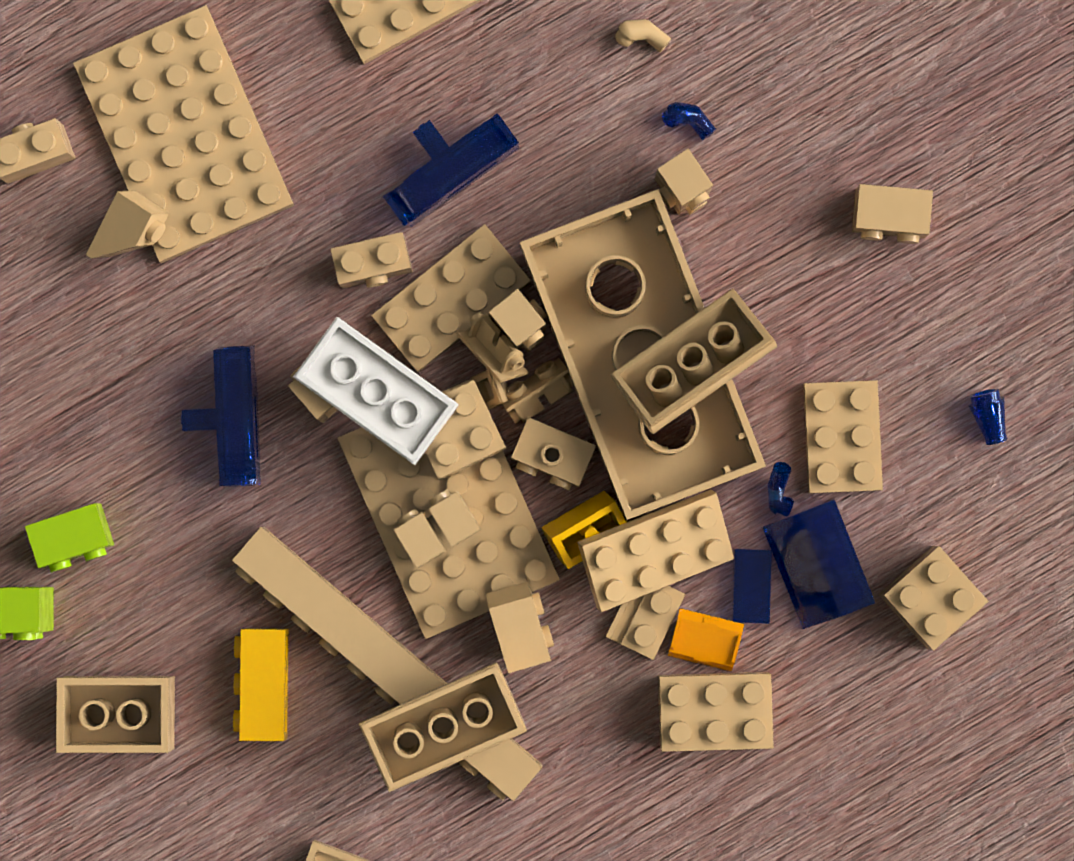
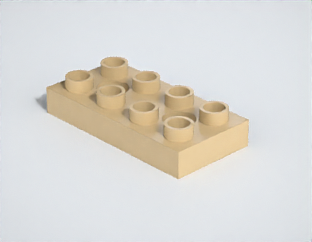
[520,189,766,520]

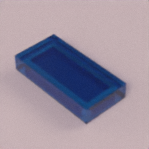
[732,549,772,624]

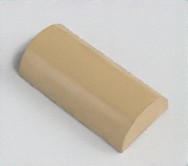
[610,289,777,434]
[359,662,527,792]

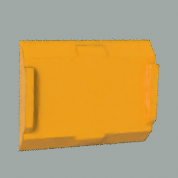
[668,608,744,671]

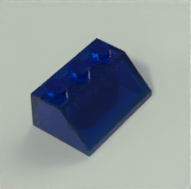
[762,499,875,629]

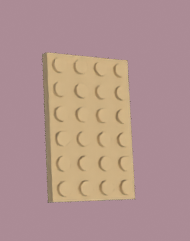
[73,5,294,264]
[337,379,560,639]

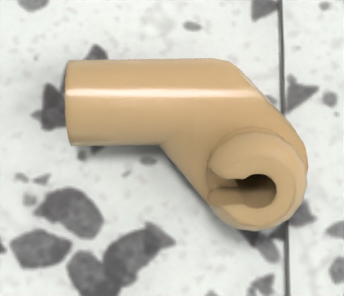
[615,19,671,53]

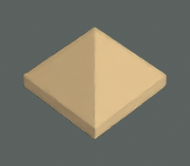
[471,370,507,410]

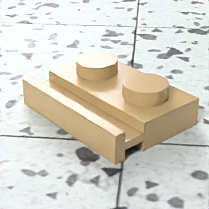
[605,586,686,660]

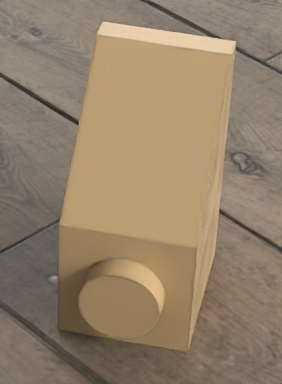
[86,191,169,259]

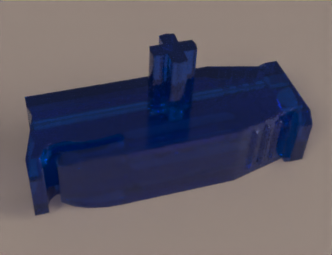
[382,113,519,227]
[181,345,261,487]

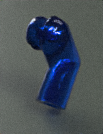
[662,102,717,141]
[768,462,794,517]

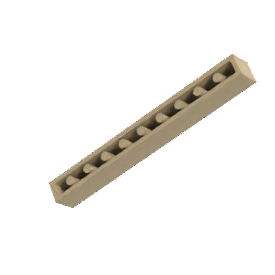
[232,527,542,801]

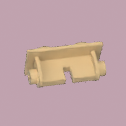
[457,312,529,383]
[503,358,573,424]

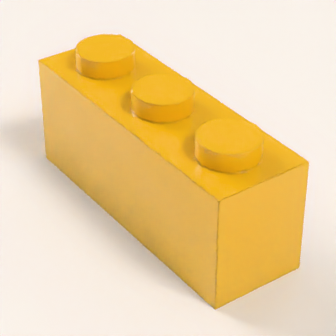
[233,628,289,741]

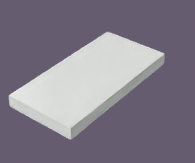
[293,317,459,465]

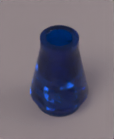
[969,389,1007,445]

